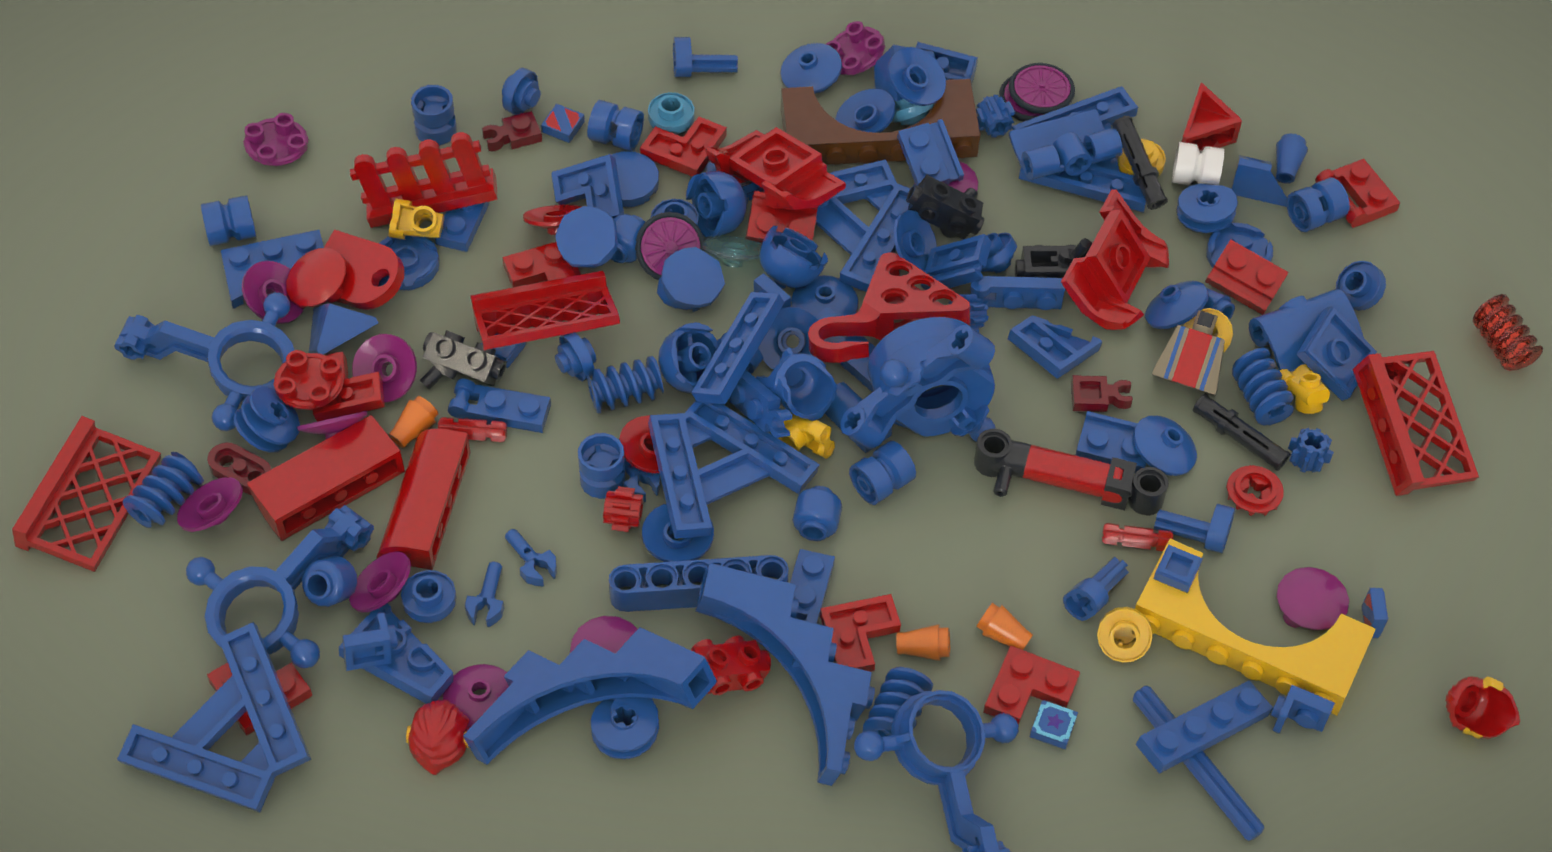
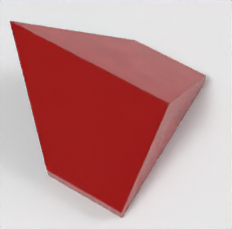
[1182,82,1242,151]

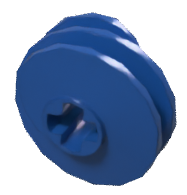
[1176,184,1238,233]
[234,386,300,453]
[591,697,659,759]

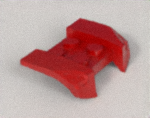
[705,127,846,210]
[1061,189,1169,330]

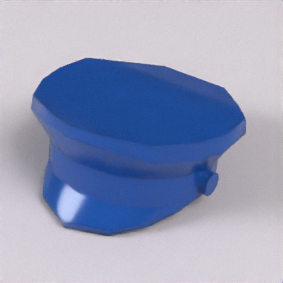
[555,206,618,268]
[657,247,725,311]

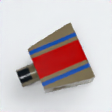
[1152,310,1225,396]

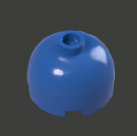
[686,171,748,237]
[760,226,828,289]
[658,322,722,394]

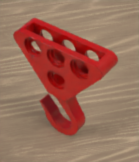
[808,252,970,363]

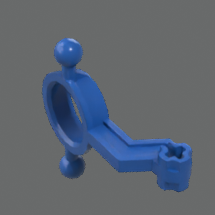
[114,292,294,431]
[186,505,374,669]
[854,690,1019,852]

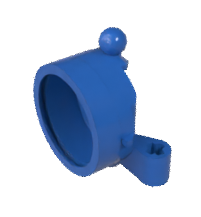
[840,317,995,449]

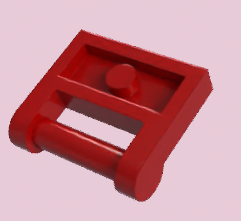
[1315,158,1400,228]

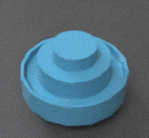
[648,92,695,134]
[892,99,935,127]

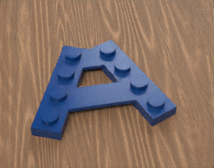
[1012,86,1147,213]
[763,159,910,292]
[648,401,820,539]
[117,622,311,812]

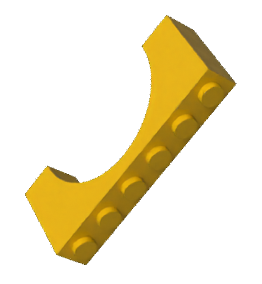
[1135,539,1376,716]

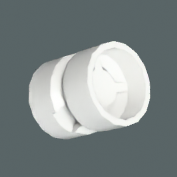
[1172,142,1224,185]

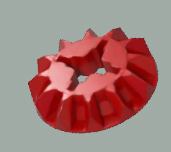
[1226,465,1284,516]

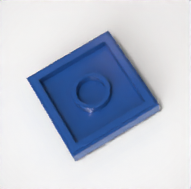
[1296,305,1377,401]

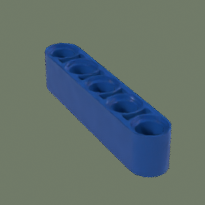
[609,555,789,612]

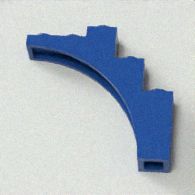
[696,563,875,786]
[463,627,717,765]

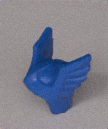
[756,348,837,421]

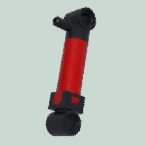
[974,429,1168,516]

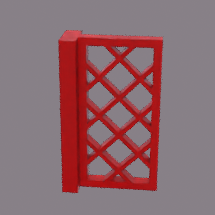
[470,270,620,350]
[1353,351,1479,496]
[12,416,161,572]

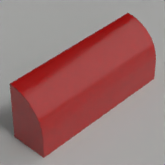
[247,415,405,541]
[376,429,471,570]

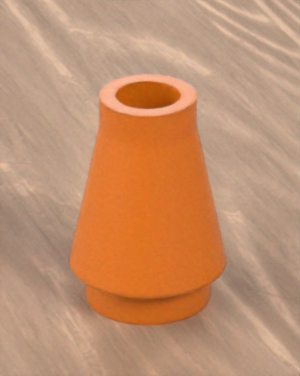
[388,396,439,448]
[976,602,1033,650]
[896,624,950,661]

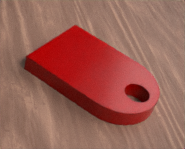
[324,229,405,310]

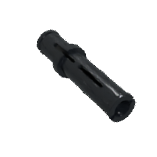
[1112,116,1168,210]
[1193,393,1291,471]

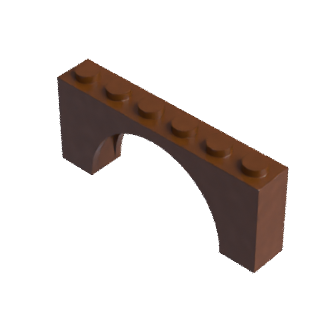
[781,79,980,165]

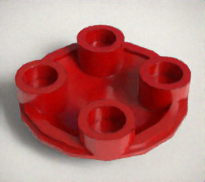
[286,248,346,308]
[273,350,344,410]

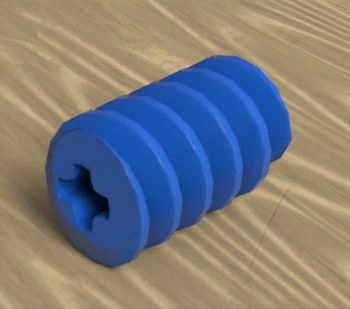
[1232,348,1294,426]
[587,356,664,414]
[123,451,204,528]
[862,667,933,751]

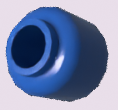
[611,214,645,263]
[792,486,842,541]
[302,556,357,607]

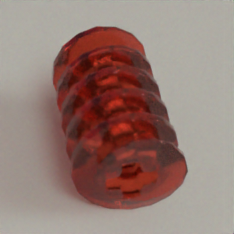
[1473,294,1543,371]

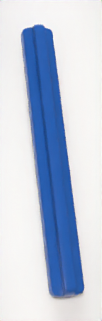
[1133,685,1264,841]

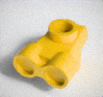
[389,198,444,240]
[1280,364,1330,414]
[778,413,835,459]

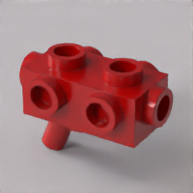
[691,636,771,695]

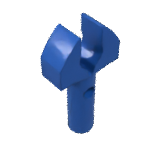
[624,458,660,502]
[505,529,557,587]
[465,562,504,627]

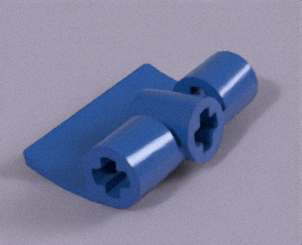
[1009,109,1123,180]
[1249,289,1364,371]

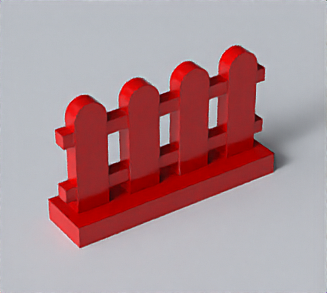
[350,132,498,228]

